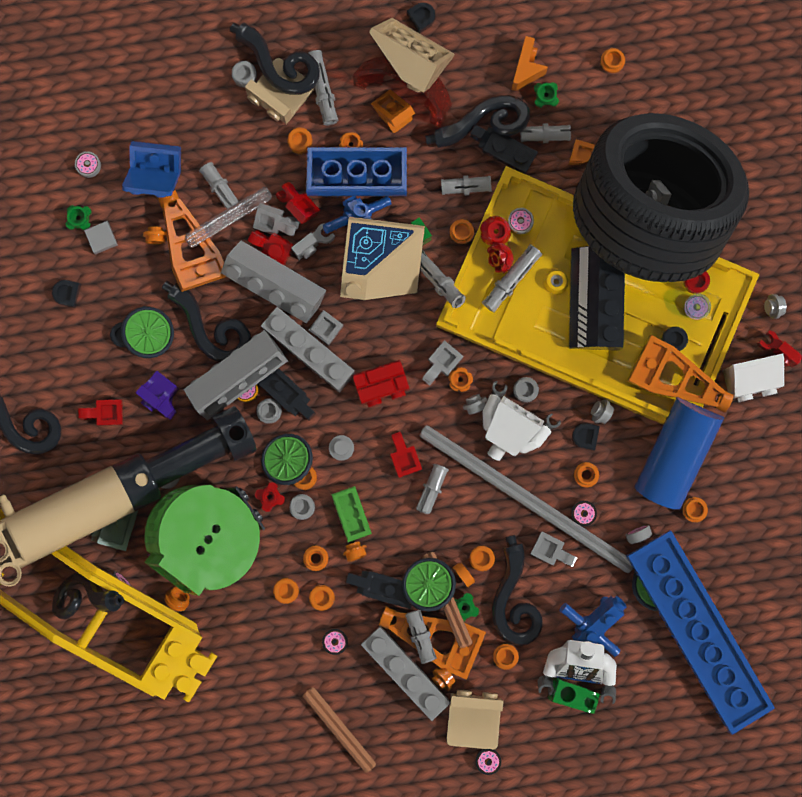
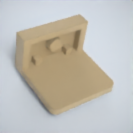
[245,58,315,125]
[447,690,503,750]

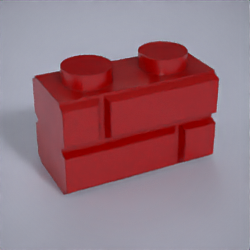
[352,360,410,408]

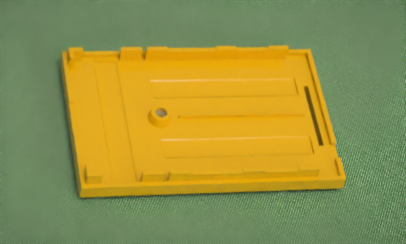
[436,166,759,425]

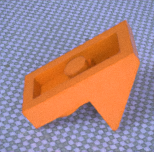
[511,36,548,91]
[371,89,415,133]

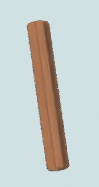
[422,552,472,648]
[303,687,376,773]

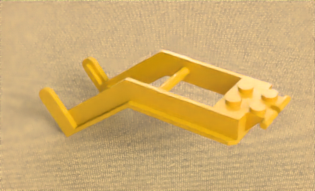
[0,507,217,702]

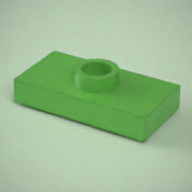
[331,486,372,542]

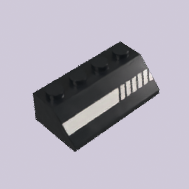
[569,246,625,351]

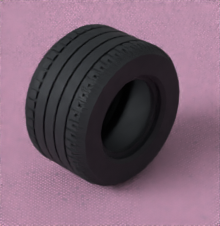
[573,113,749,282]

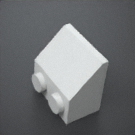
[723,354,784,402]

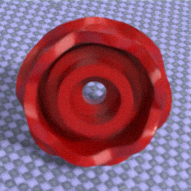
[480,216,511,246]
[487,242,514,274]

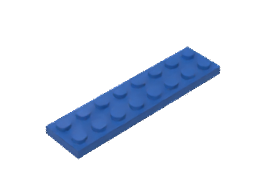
[626,531,775,735]

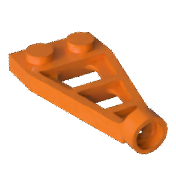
[158,190,226,292]
[627,335,734,413]
[378,607,486,680]

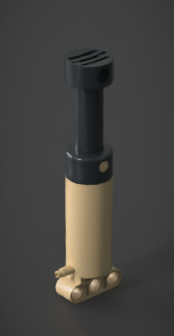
[0,406,257,586]

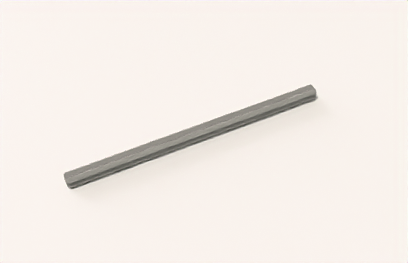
[420,425,633,573]

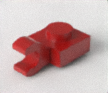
[276,182,320,224]
[248,230,294,265]
[757,330,802,368]
[78,399,123,426]
[390,432,422,478]

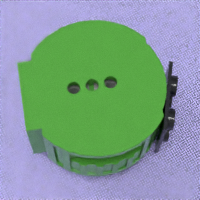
[144,485,265,596]

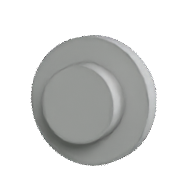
[764,294,787,319]
[463,394,487,415]
[256,399,282,424]
[591,399,614,424]
[329,435,354,461]

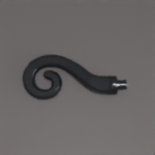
[230,22,320,95]
[425,95,530,148]
[161,281,251,362]
[0,395,61,454]
[492,535,543,646]
[52,572,124,620]

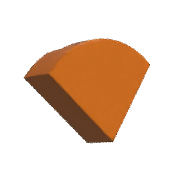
[569,139,595,165]

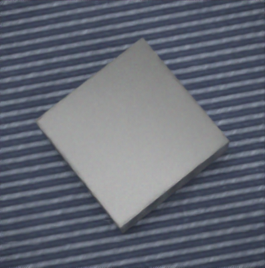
[84,221,118,254]
[309,310,344,345]

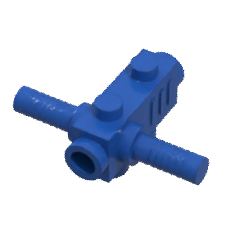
[323,196,391,234]
[559,596,627,657]

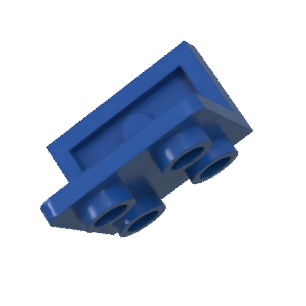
[122,141,181,197]

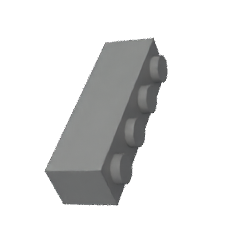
[221,241,327,323]
[261,307,355,393]
[183,330,288,420]
[361,626,450,721]

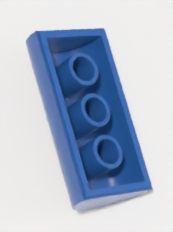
[306,147,407,196]
[635,397,724,509]

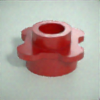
[255,482,285,512]

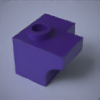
[136,371,180,419]

